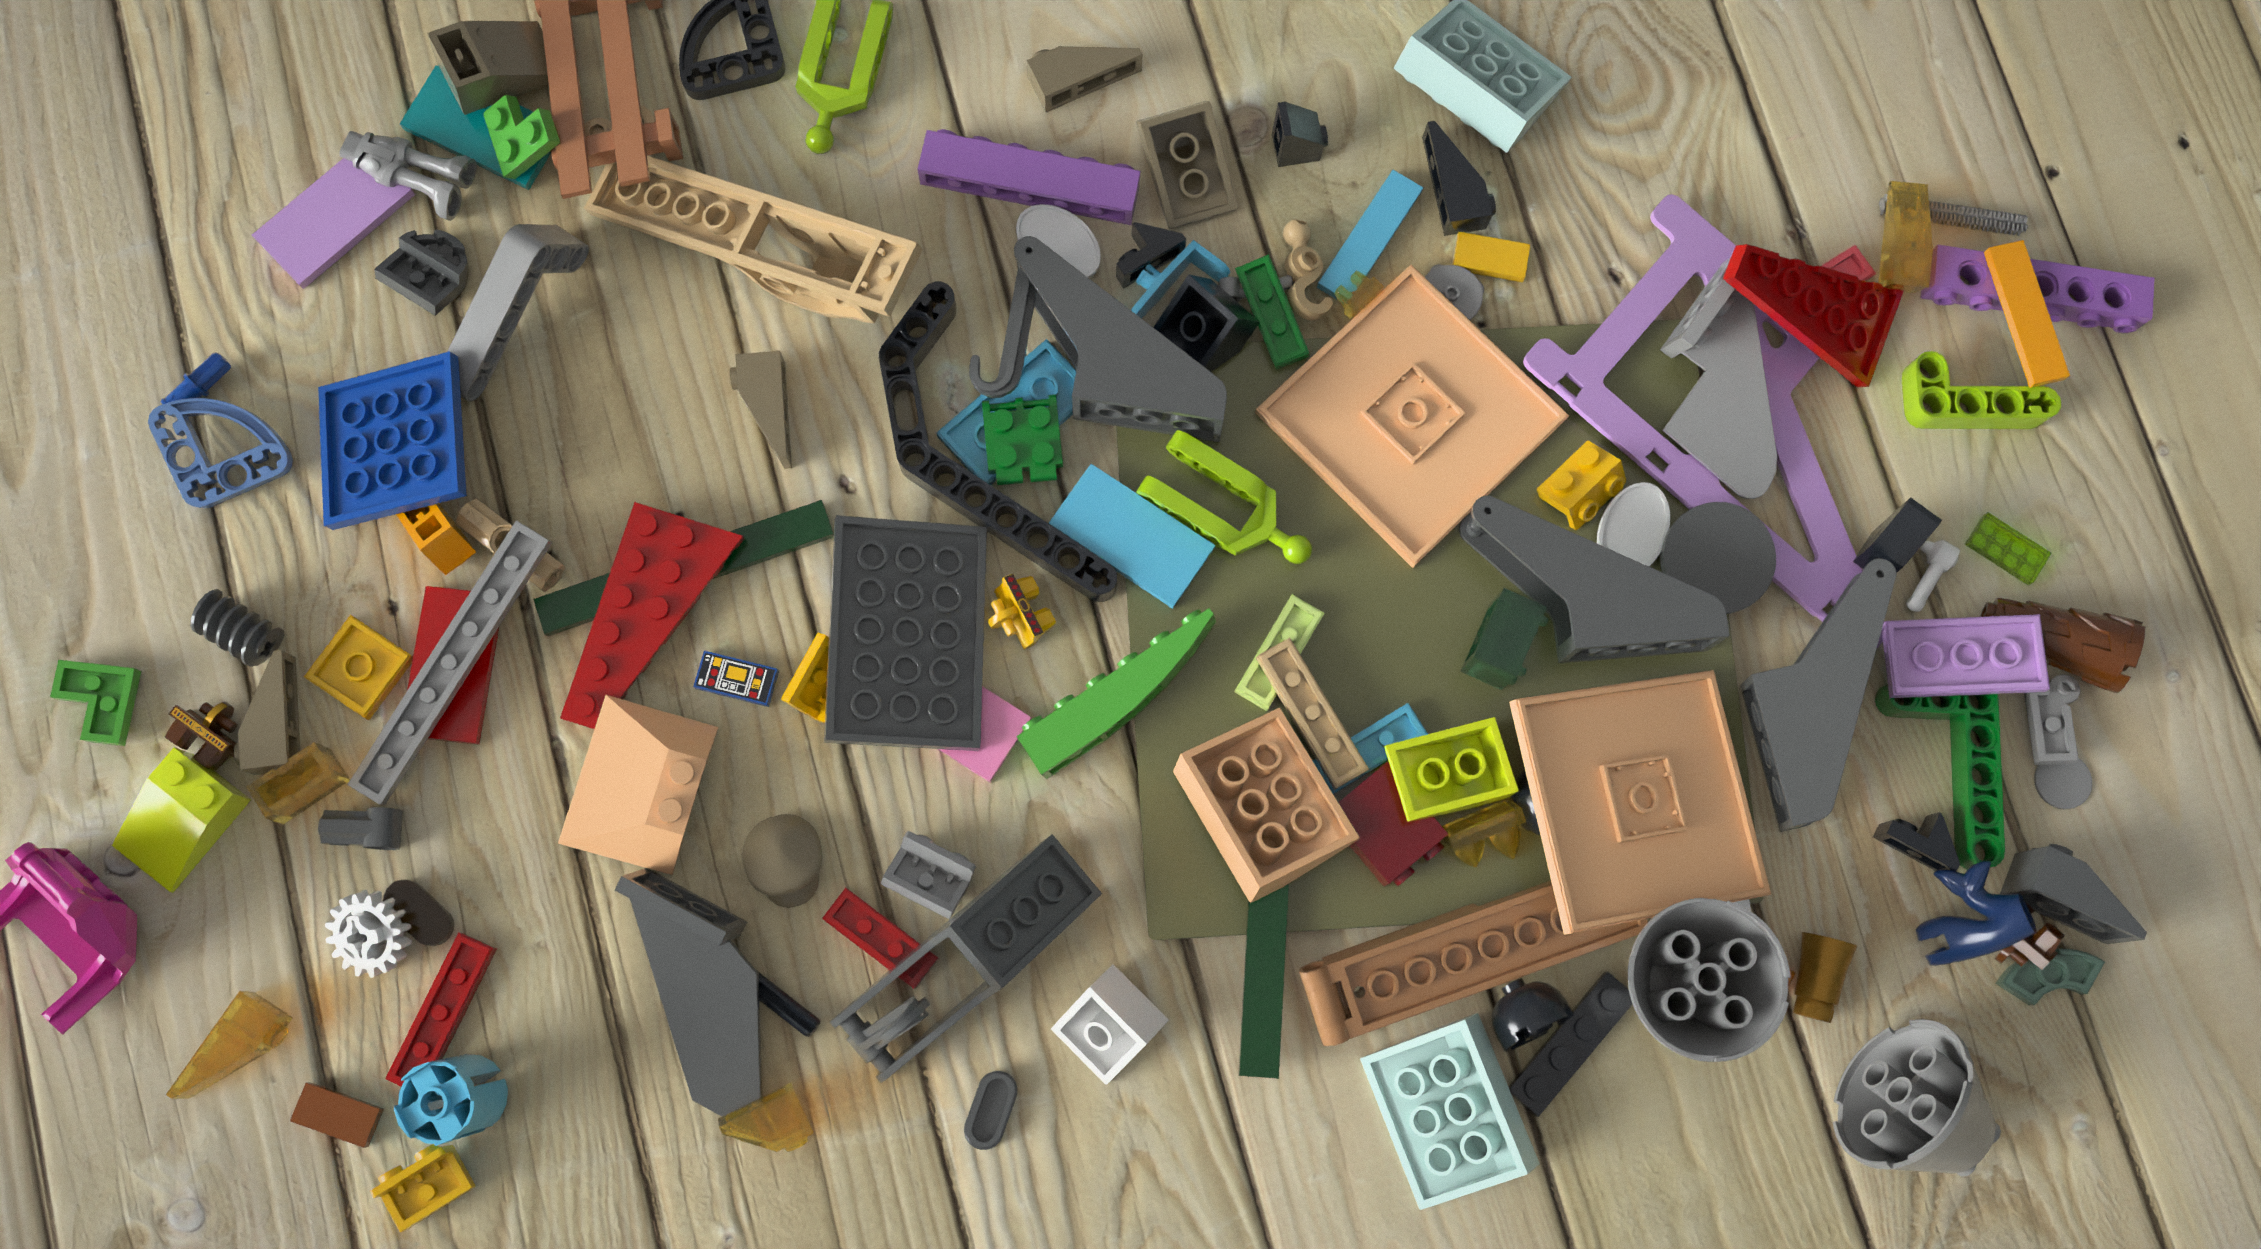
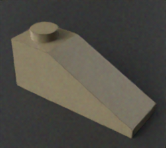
[1027,46,1143,112]
[730,351,792,469]
[234,650,301,775]

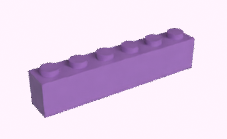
[917,129,1141,225]

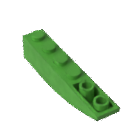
[1017,608,1216,779]

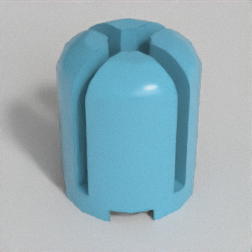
[394,1054,508,1146]

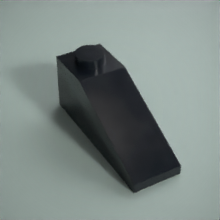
[1422,121,1496,236]

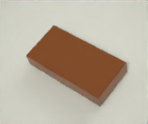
[290,1082,384,1148]

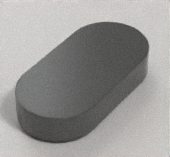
[964,1071,1018,1150]

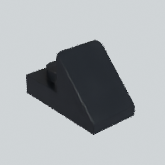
[1116,222,1186,289]
[1873,812,1960,871]

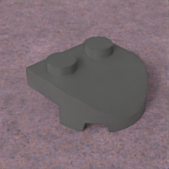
[374,230,468,316]

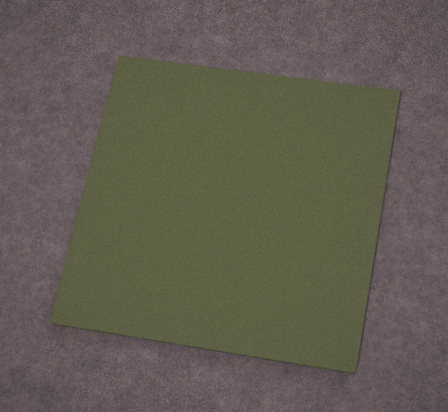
[1116,319,1763,940]

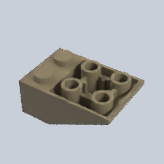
[427,21,549,115]

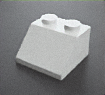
[1051,964,1169,1085]

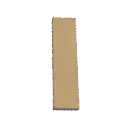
[1256,637,1369,790]

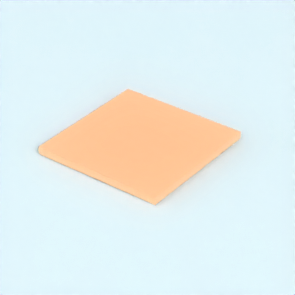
[1255,265,1569,568]
[1509,670,1771,935]

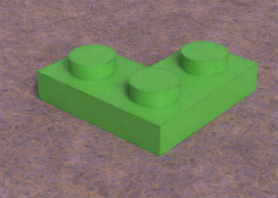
[483,95,560,179]
[50,660,141,746]

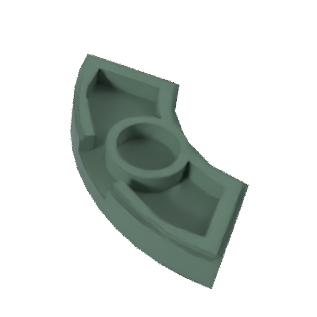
[1995,949,2105,1005]

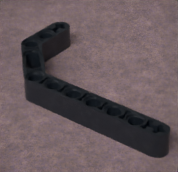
[879,281,1117,602]

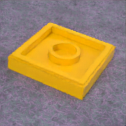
[304,614,413,720]

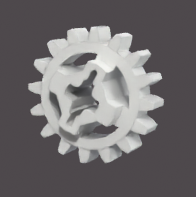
[325,890,412,978]

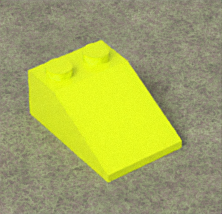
[1384,717,1519,822]
[111,747,251,893]

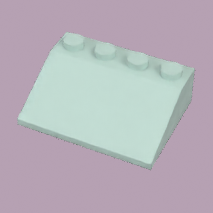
[1394,0,1572,153]
[1360,1013,1540,1210]

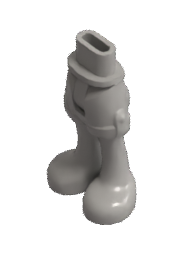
[340,131,477,221]

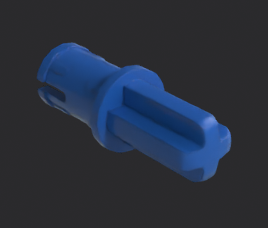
[160,352,231,404]

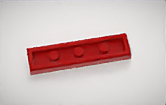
[385,932,497,1087]

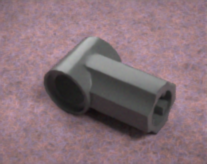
[318,807,403,850]

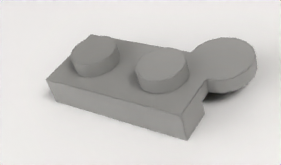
[2024,674,2080,765]

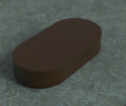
[383,880,454,946]

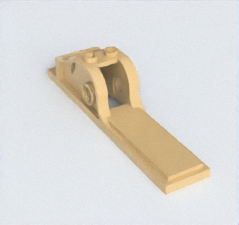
[584,156,923,324]

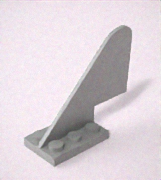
[1660,257,1777,499]

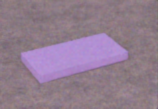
[252,158,416,289]
[1882,614,2050,698]

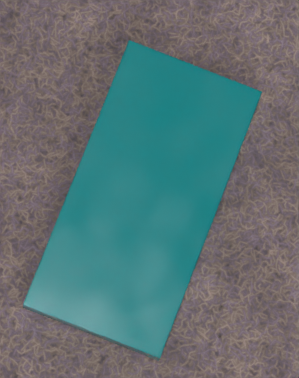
[399,65,551,190]

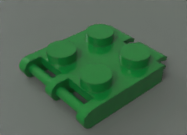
[982,394,1063,486]

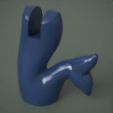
[1915,861,2037,966]

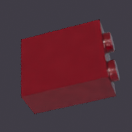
[1338,762,1448,887]

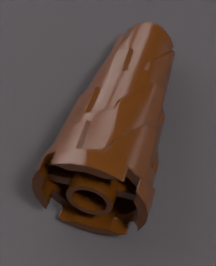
[1980,598,2145,693]

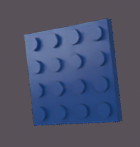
[318,351,467,530]

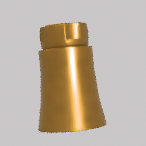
[1793,932,1858,1023]

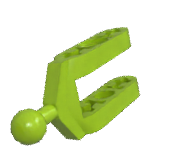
[795,0,893,154]
[1136,430,1312,564]

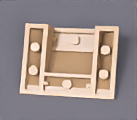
[558,695,718,875]

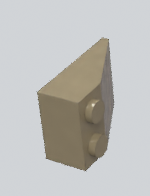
[1136,101,1238,229]

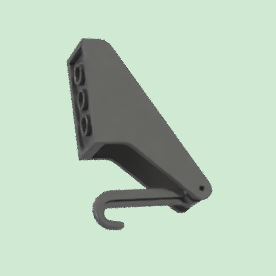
[969,236,1227,442]
[830,834,1102,1083]

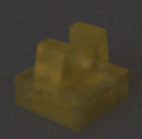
[1334,270,1384,320]

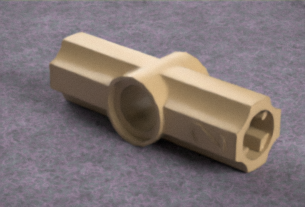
[455,498,566,592]

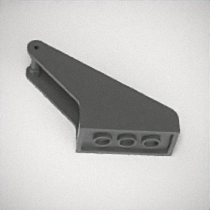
[1459,496,1730,663]
[1740,559,1896,832]

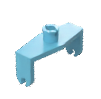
[1131,240,1231,319]

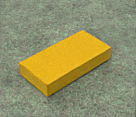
[1452,232,1530,282]

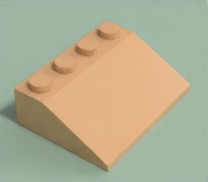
[1173,708,1360,903]

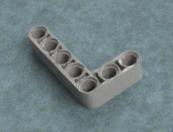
[447,224,589,402]

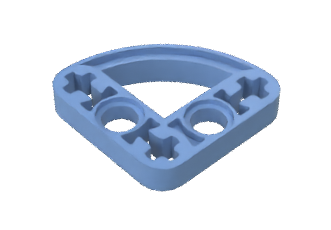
[148,398,293,509]

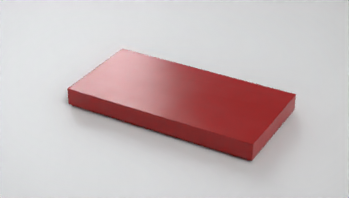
[407,586,500,745]

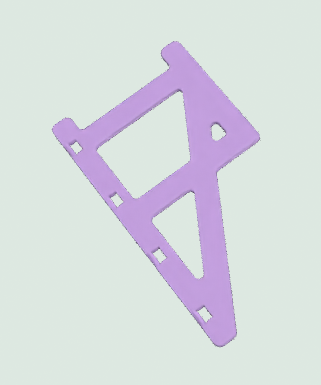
[1523,194,1883,648]

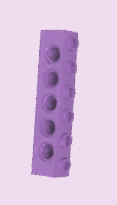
[1920,245,2155,333]

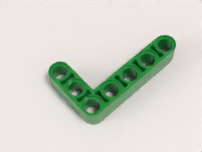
[1875,684,2005,870]

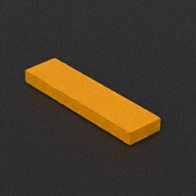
[1984,240,2070,388]

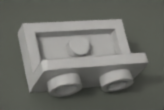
[881,831,976,920]

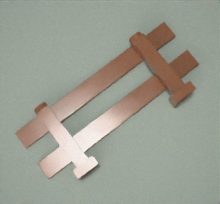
[534,0,683,199]

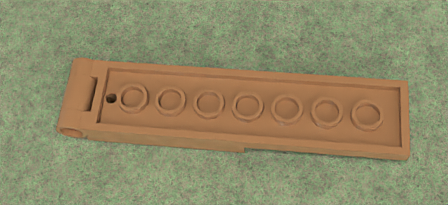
[1299,881,1648,1046]

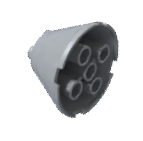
[1628,898,1791,1062]
[1833,1019,2001,1176]

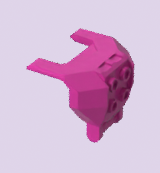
[0,842,137,1035]

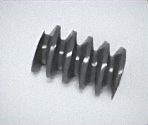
[190,589,285,667]

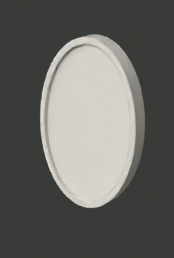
[1016,204,1101,278]
[1597,482,1670,566]

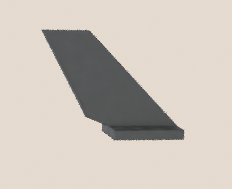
[615,868,763,1138]

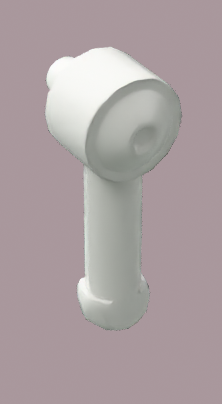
[1906,540,1960,612]

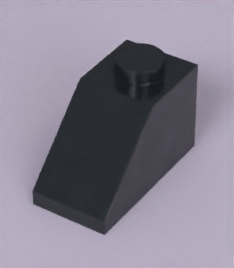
[1272,101,1328,167]
[1853,497,1942,573]

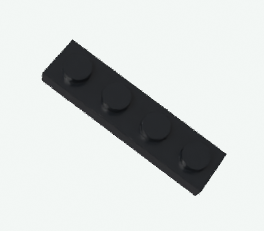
[1508,971,1633,1117]

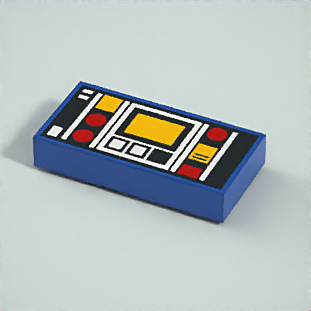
[693,651,779,707]

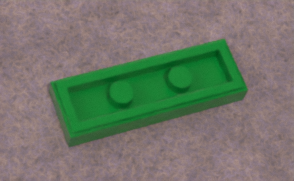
[1235,254,1310,370]

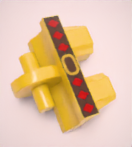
[988,574,1056,650]

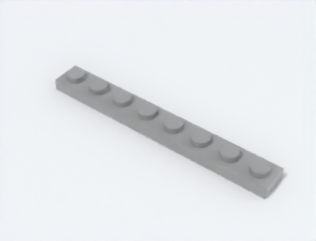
[347,521,553,805]

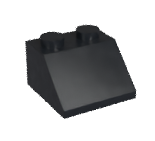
[1153,274,1260,372]

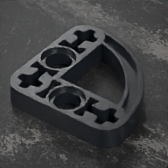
[679,0,786,100]

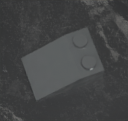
[2000,844,2147,944]

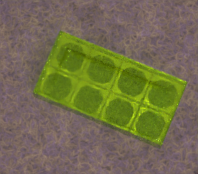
[1964,512,2052,585]

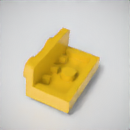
[1537,440,1626,530]
[781,633,829,724]
[370,1144,476,1232]

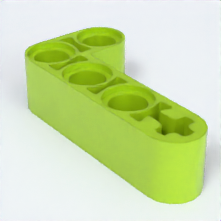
[1901,351,2061,429]

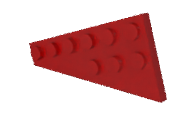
[1723,244,1904,387]
[560,502,745,729]

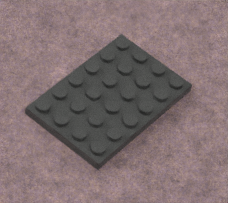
[824,515,987,751]

